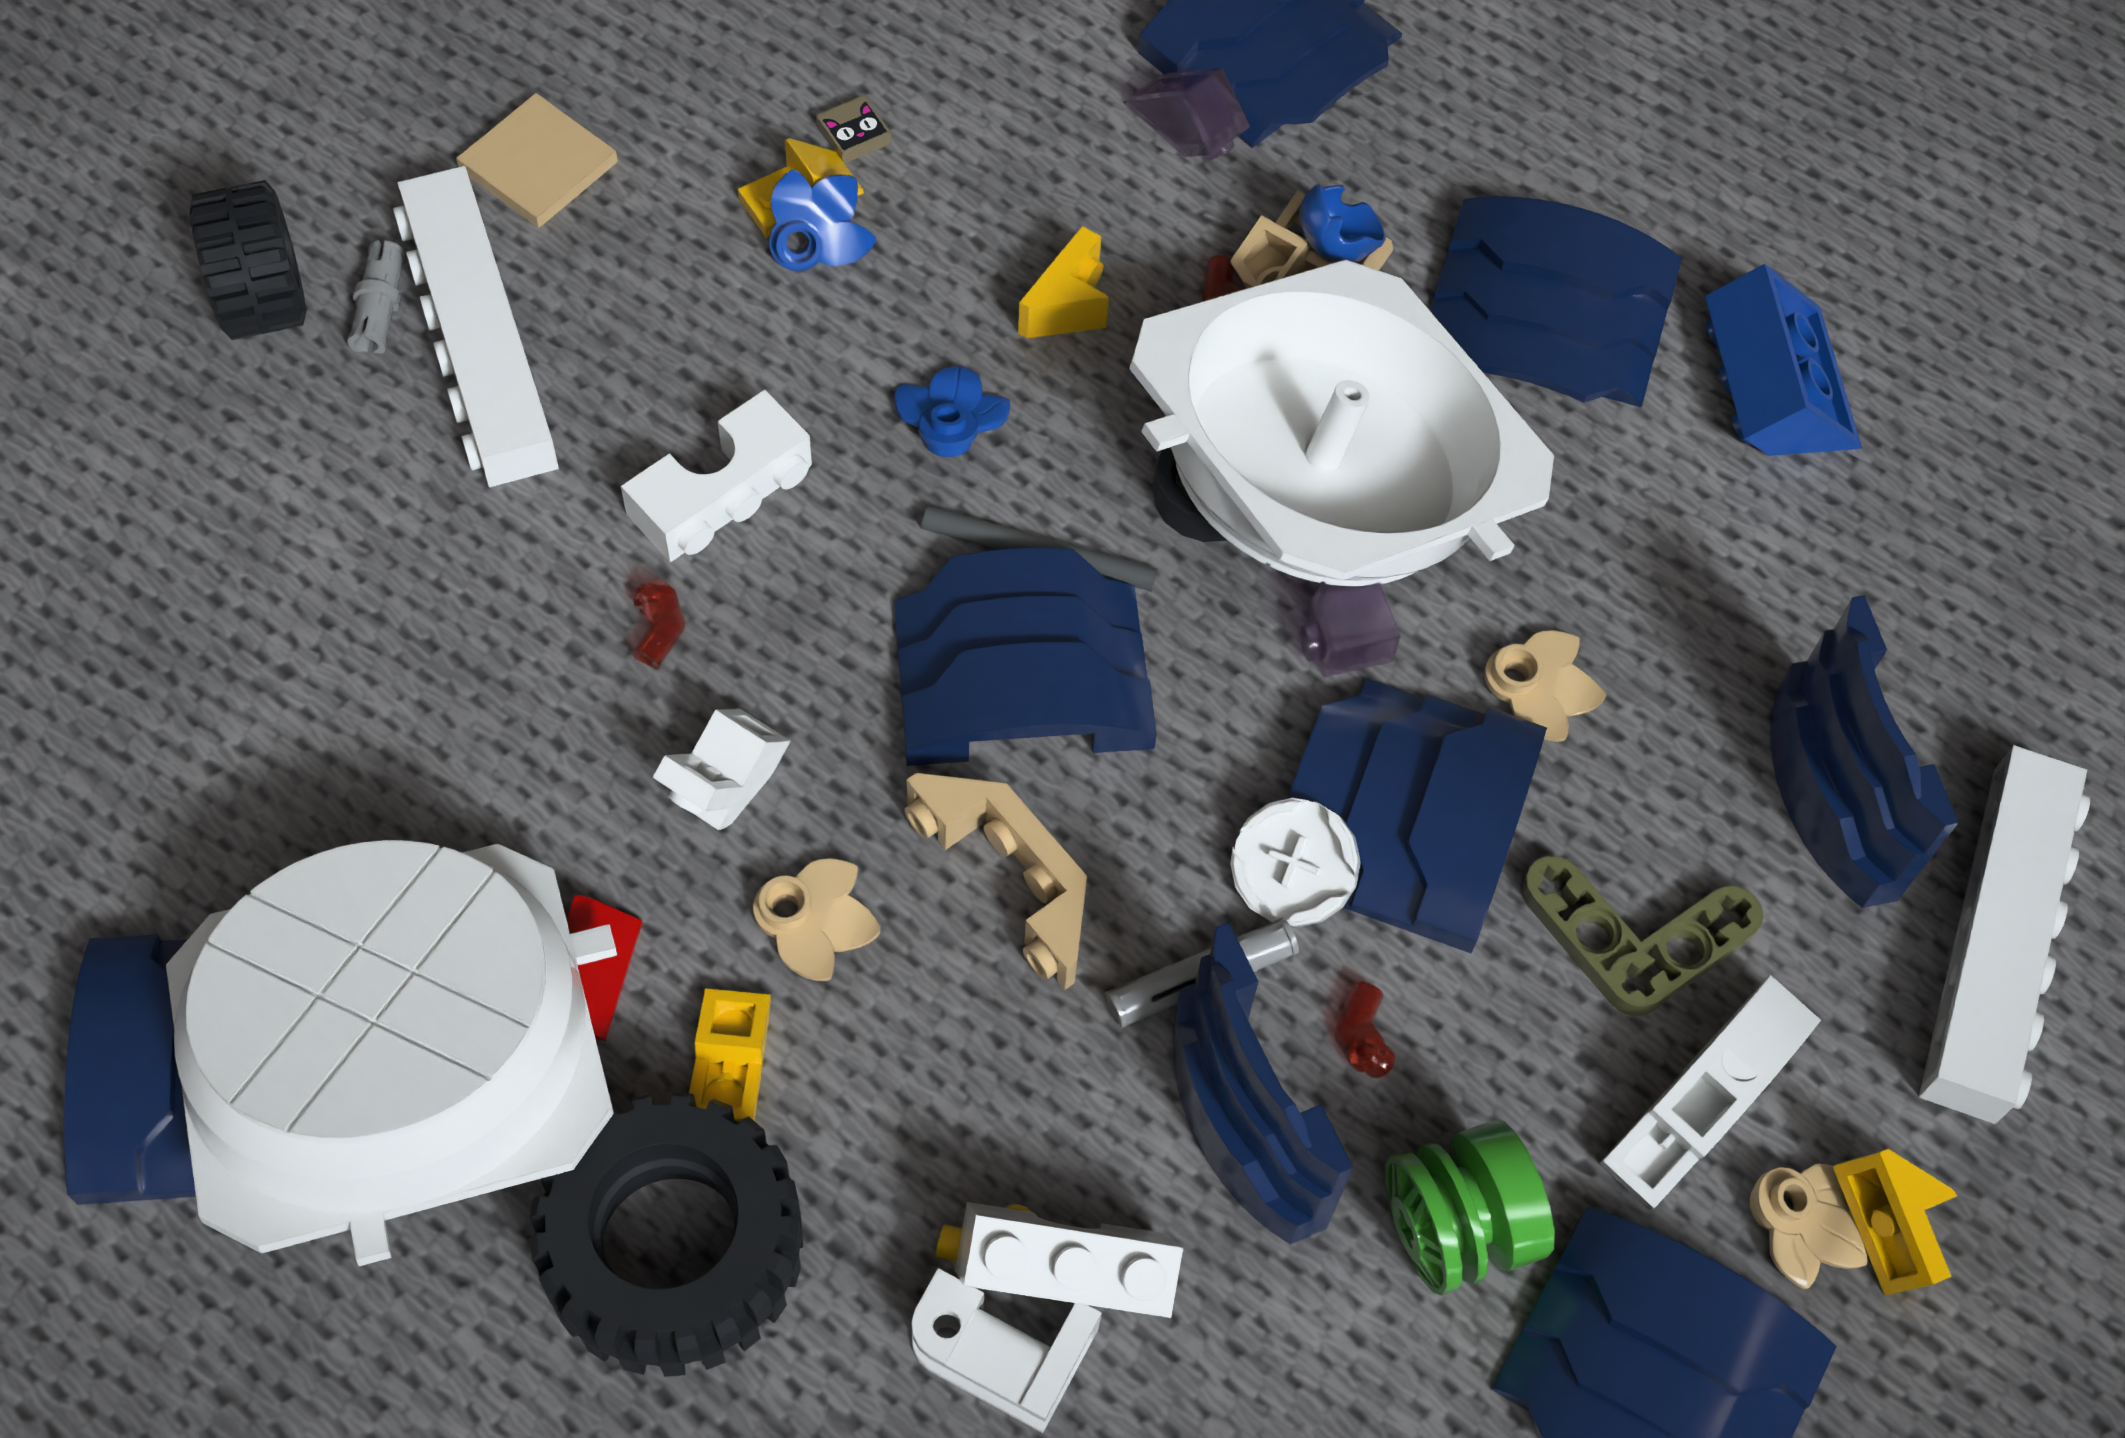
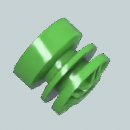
[1385,1120,1555,1296]

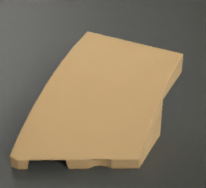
[1230,190,1393,289]

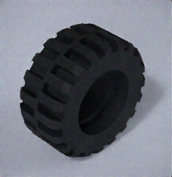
[529,1092,803,1377]

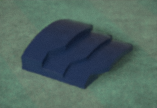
[1138,0,1402,148]
[1430,196,1682,407]
[894,548,1157,766]
[1770,595,1959,908]
[1287,678,1547,954]
[1173,922,1353,1245]
[64,934,196,1205]
[1491,1207,1837,1438]

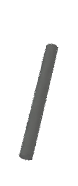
[921,506,1158,592]

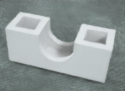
[621,390,812,562]
[955,1202,1183,1318]

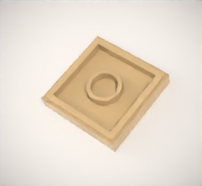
[456,93,618,228]

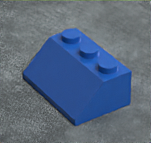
[1705,264,1862,456]

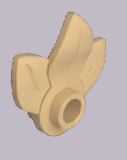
[1484,630,1606,742]
[753,858,880,981]
[1750,1163,1870,1290]

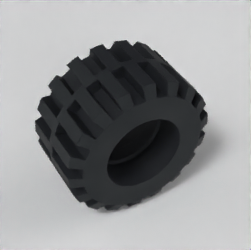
[189,180,306,340]

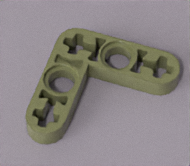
[1522,856,1763,1016]

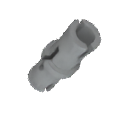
[347,240,406,353]

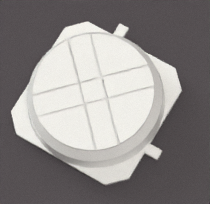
[1129,260,1554,586]
[166,840,617,1266]

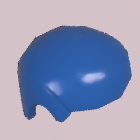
[1299,183,1386,263]

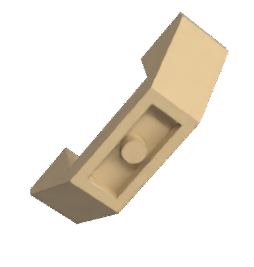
[904,773,1087,990]

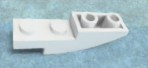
[1599,975,1821,1210]

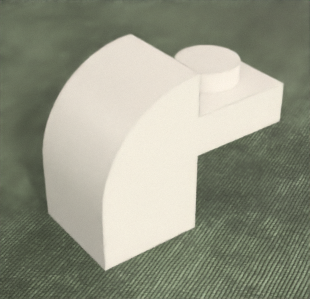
[653,709,790,830]

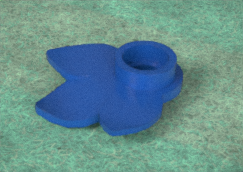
[769,169,876,271]
[894,365,1010,457]

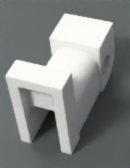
[912,1268,1102,1433]

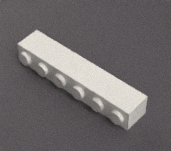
[393,166,559,487]
[1919,745,2090,1124]

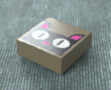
[816,95,891,164]

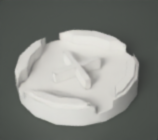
[1230,798,1361,927]

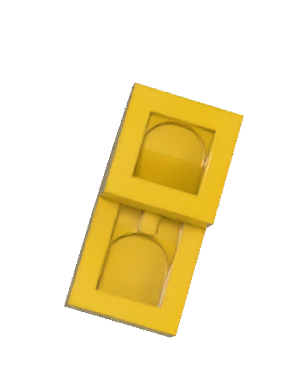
[689,988,771,1123]

